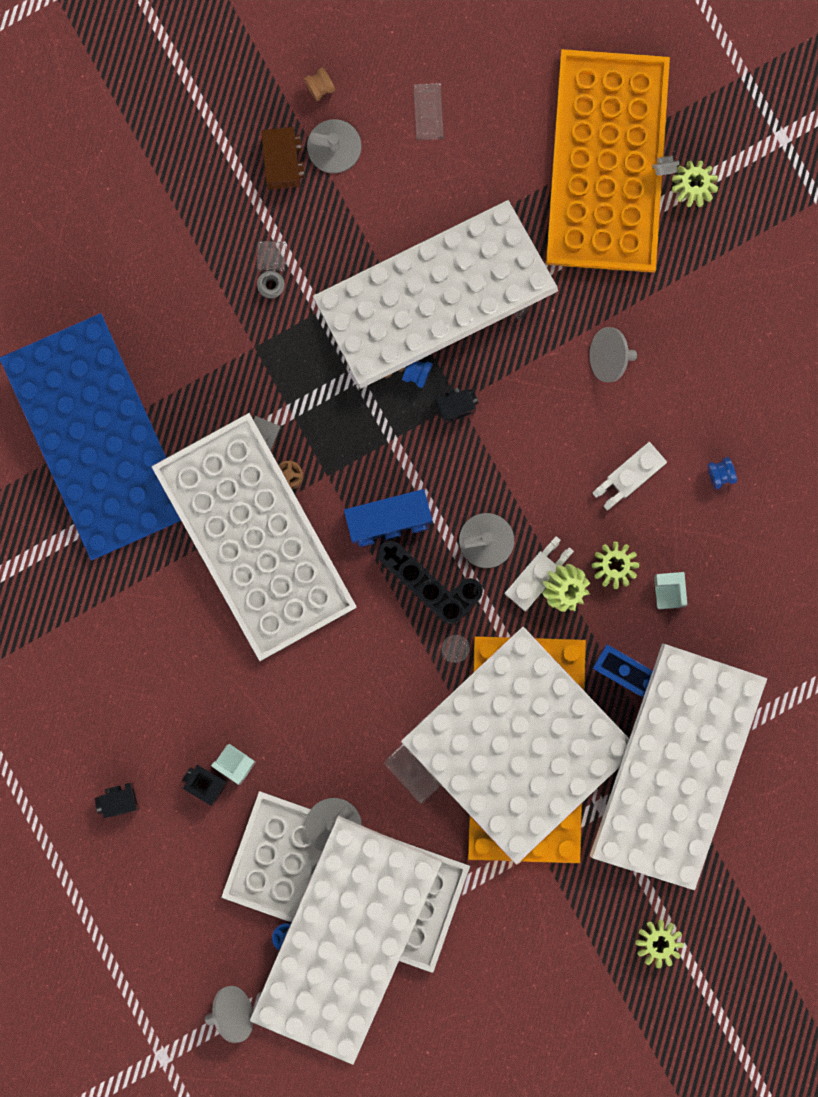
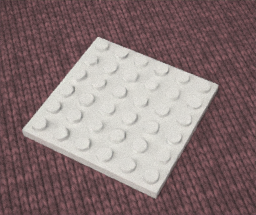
[401,627,629,865]

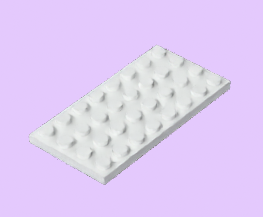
[313,200,558,389]
[152,413,357,661]
[590,643,767,890]
[221,791,470,973]
[250,816,442,1064]

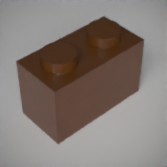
[261,127,305,190]

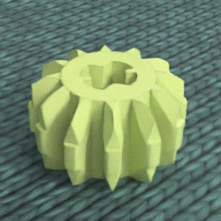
[672,161,718,207]
[592,542,639,589]
[542,564,590,612]
[635,920,684,968]

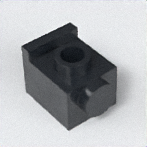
[435,387,479,425]
[182,765,228,806]
[94,783,139,818]

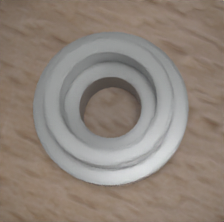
[652,156,679,175]
[257,271,285,298]

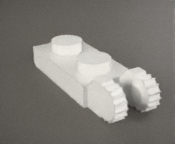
[593,442,667,511]
[505,537,574,612]

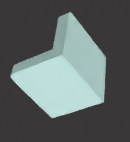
[654,572,687,609]
[211,744,256,785]

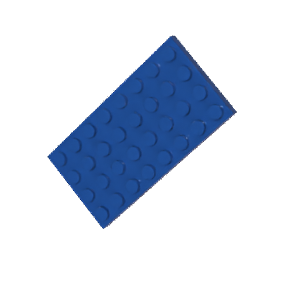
[0,313,181,561]

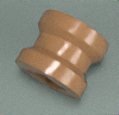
[303,67,336,102]
[278,461,303,490]

